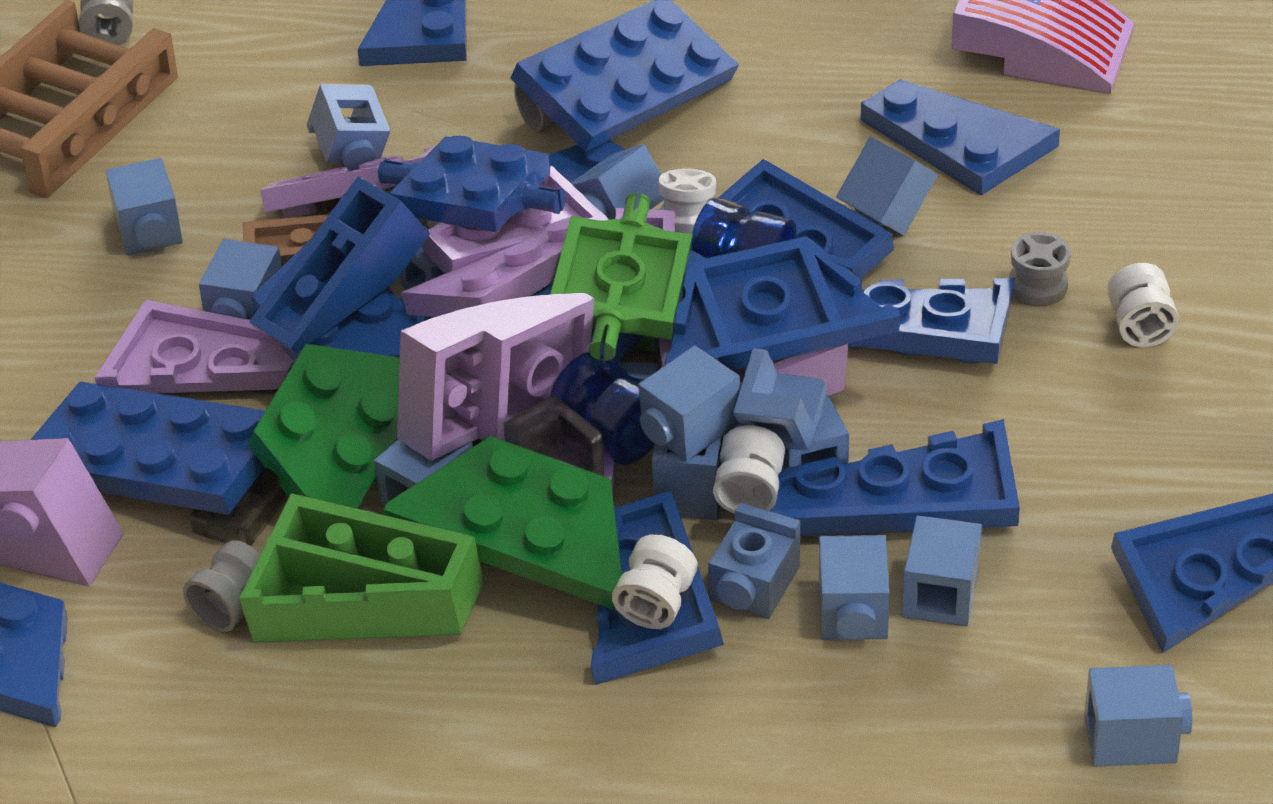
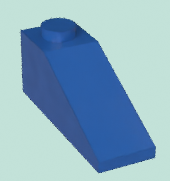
[249,176,430,354]

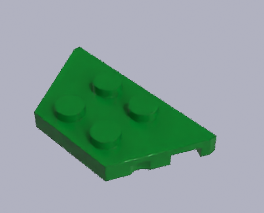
[247,344,400,509]
[383,436,622,612]

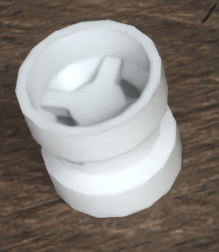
[1107,263,1179,348]
[713,425,785,514]
[612,535,698,629]

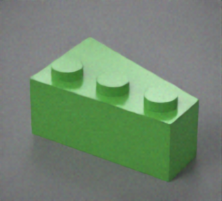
[239,493,484,643]

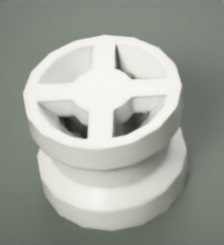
[658,169,717,235]

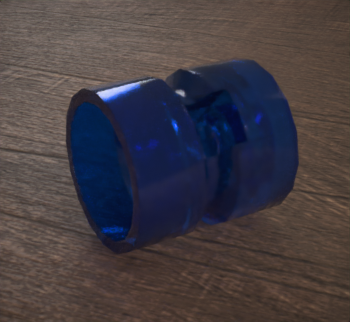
[691,197,797,259]
[549,352,655,466]

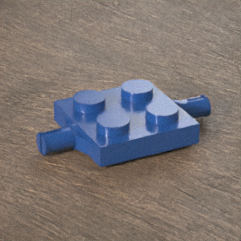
[378,136,566,232]

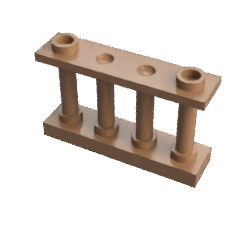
[0,0,178,198]

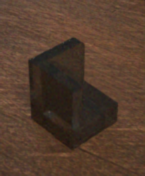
[503,395,604,476]

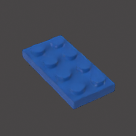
[510,0,739,152]
[30,381,265,515]

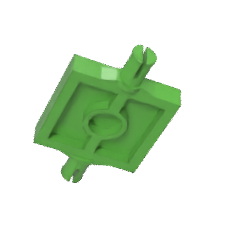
[550,193,692,361]

